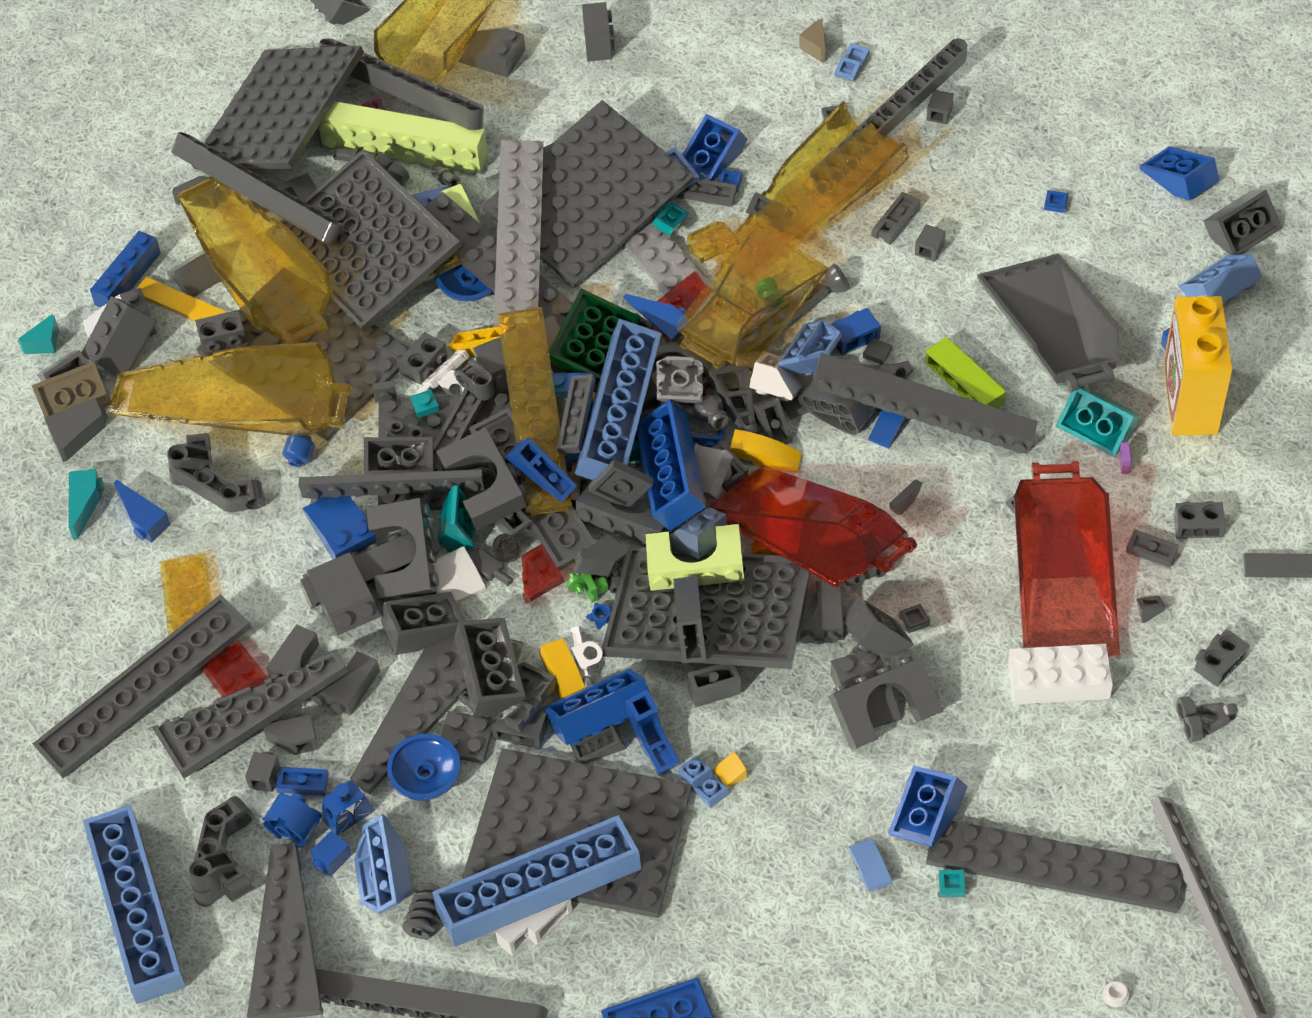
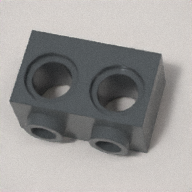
[195,310,247,353]
[398,332,448,385]
[1173,501,1226,538]
[1194,629,1250,687]

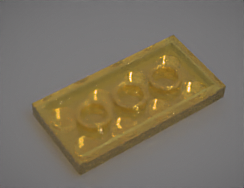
[159,553,212,636]

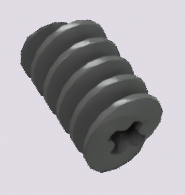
[402,883,441,940]

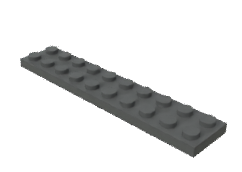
[424,192,573,328]
[32,594,251,778]
[926,820,1183,913]

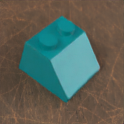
[438,485,476,552]

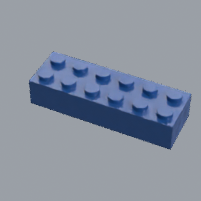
[636,399,707,531]

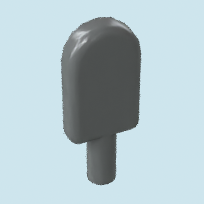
[468,548,513,586]

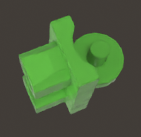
[567,559,608,603]

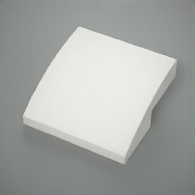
[434,546,486,603]

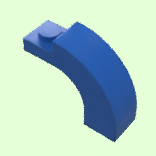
[625,690,681,776]

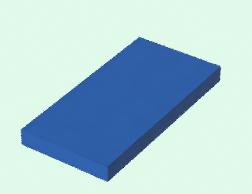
[601,977,714,1018]

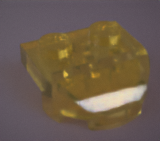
[687,221,739,264]

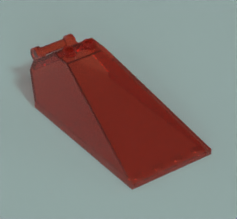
[1014,461,1120,656]
[708,465,917,588]

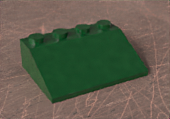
[547,288,641,393]

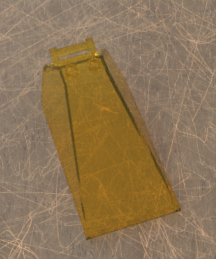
[676,224,829,372]

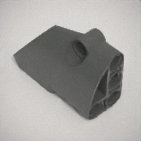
[798,360,914,435]

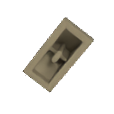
[799,19,825,62]

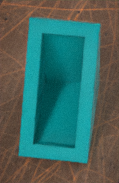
[18,314,59,354]

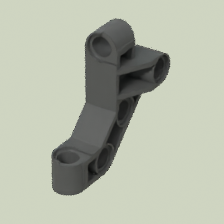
[167,433,265,512]
[189,796,255,907]

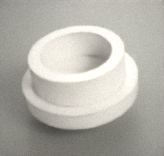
[1103,981,1129,1007]

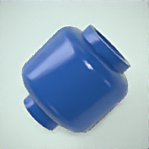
[282,432,315,467]

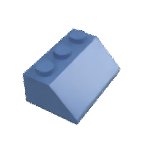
[1178,254,1262,302]

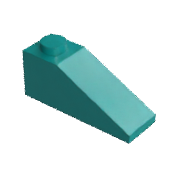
[68,469,104,540]

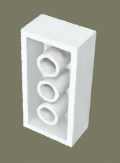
[1008,644,1113,704]

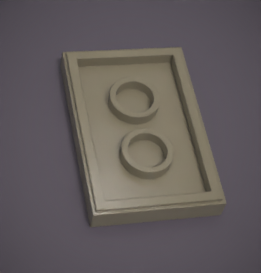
[31,361,111,418]

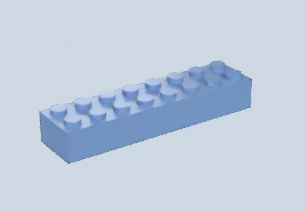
[575,319,661,480]
[83,805,186,1004]
[432,815,641,947]

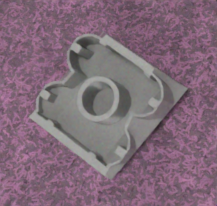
[656,356,703,403]
[694,443,733,500]

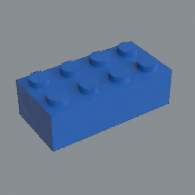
[543,668,651,745]

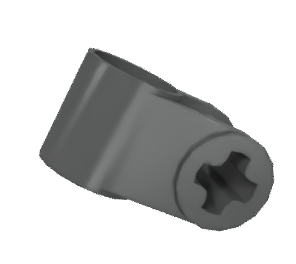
[454,359,495,400]

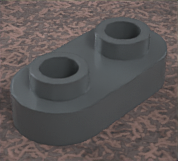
[385,420,428,437]

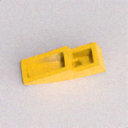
[730,429,802,473]
[540,638,585,700]

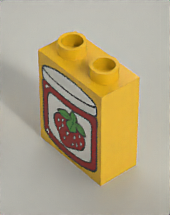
[1163,296,1232,436]

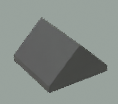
[167,249,226,297]

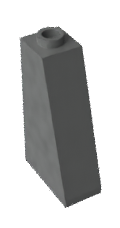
[673,576,707,664]

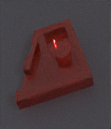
[521,544,565,604]

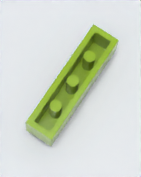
[925,337,1006,408]

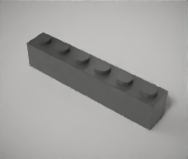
[300,533,440,609]

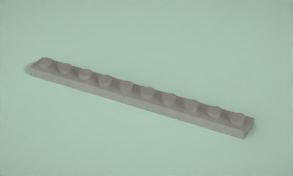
[1151,796,1272,1018]

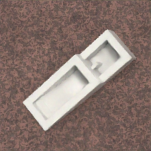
[496,899,572,956]

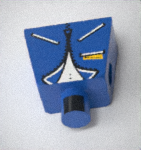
[322,780,374,836]

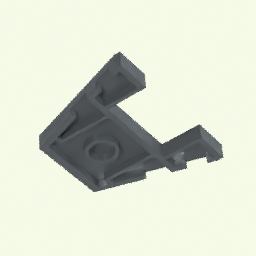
[458,662,558,733]

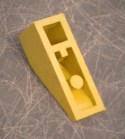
[448,324,514,356]

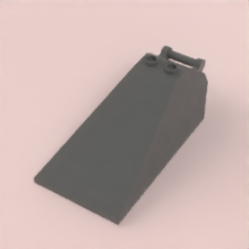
[977,253,1119,392]

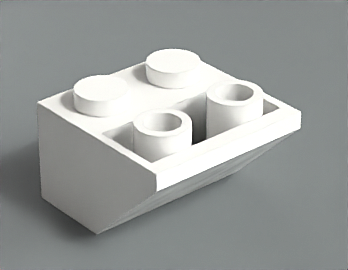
[749,352,803,401]

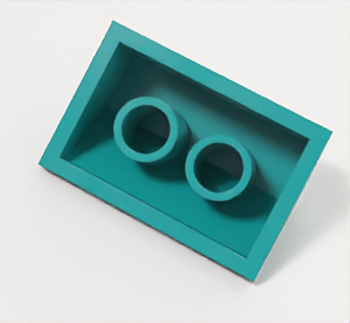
[1056,386,1142,457]

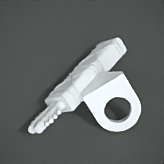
[415,350,470,396]
[571,625,603,688]

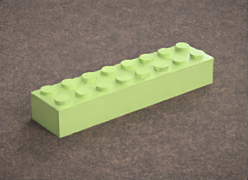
[319,101,488,174]

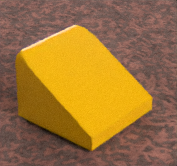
[713,752,747,788]

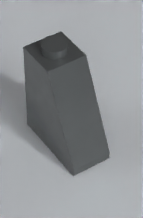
[45,398,108,462]

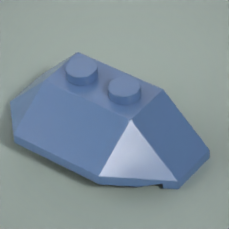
[778,319,842,376]
[354,814,412,914]

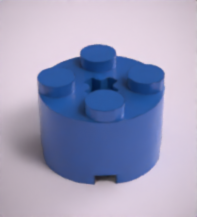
[262,793,322,848]

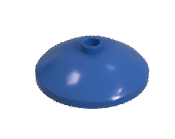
[435,256,492,302]
[387,734,461,800]

